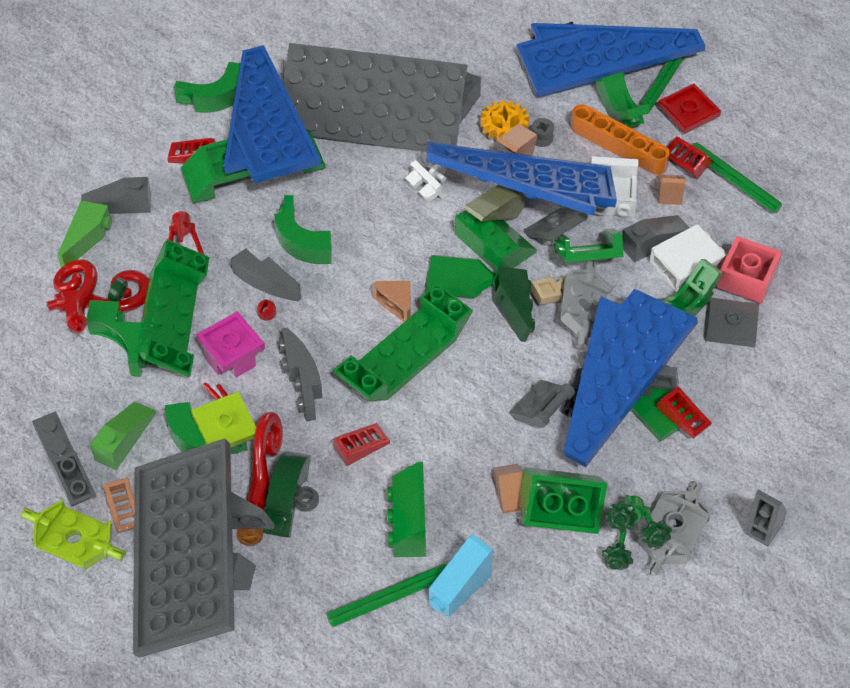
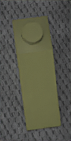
[464,185,528,221]

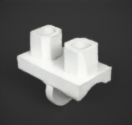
[405,160,447,203]

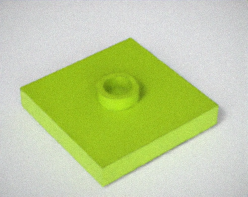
[191,391,257,448]

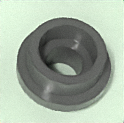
[296,486,319,511]

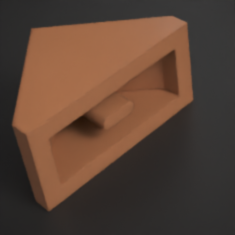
[498,124,537,156]
[658,174,685,205]
[373,281,411,322]
[492,464,524,514]

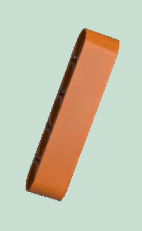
[571,104,669,175]

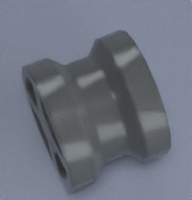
[532,118,554,147]

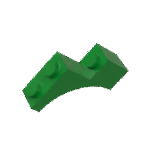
[86,300,147,377]

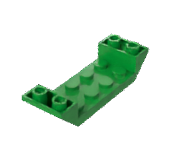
[180,131,326,204]
[136,239,210,377]
[334,283,473,401]

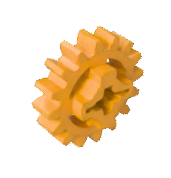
[480,99,529,142]

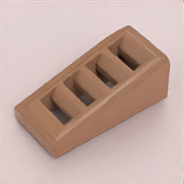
[103,477,135,534]

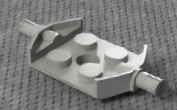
[561,260,613,349]
[638,481,711,576]

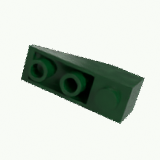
[493,266,535,342]

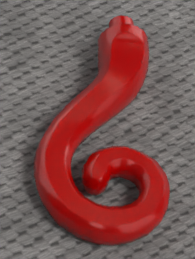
[53,259,98,333]
[46,270,149,312]
[247,412,283,511]

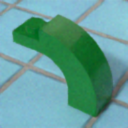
[174,62,240,113]
[595,72,650,127]
[274,195,332,264]
[658,259,723,316]
[165,402,248,454]

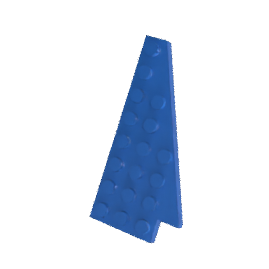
[516,23,705,98]
[224,45,321,183]
[426,142,617,215]
[564,288,698,467]

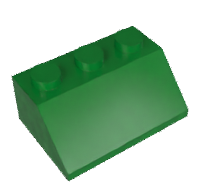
[455,210,537,272]
[387,462,426,558]
[520,467,608,534]

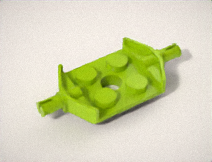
[21,500,126,569]

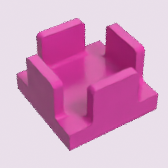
[196,311,265,377]

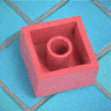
[717,236,782,304]

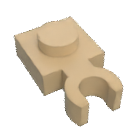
[531,277,565,305]

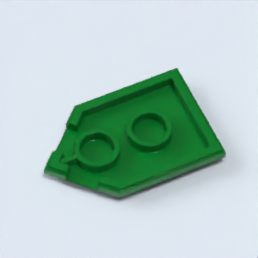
[426,255,495,299]

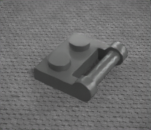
[511,379,575,428]

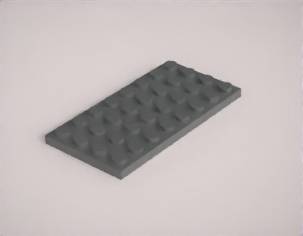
[283,43,468,152]
[133,438,235,658]

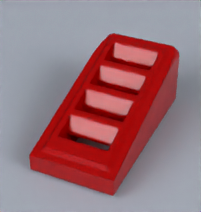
[667,136,712,180]
[167,138,216,164]
[656,386,712,439]
[333,423,390,466]

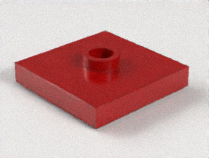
[658,83,721,134]

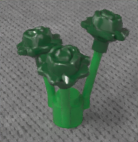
[602,495,672,570]

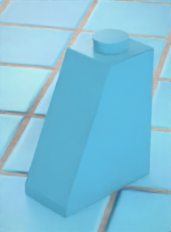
[429,534,493,617]

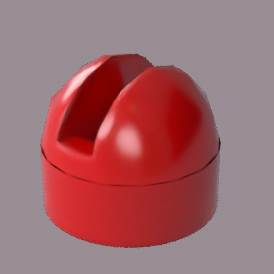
[257,299,277,321]

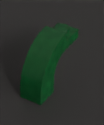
[263,451,311,538]

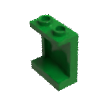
[554,228,624,263]

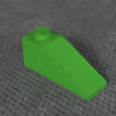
[57,201,112,267]
[91,401,156,470]

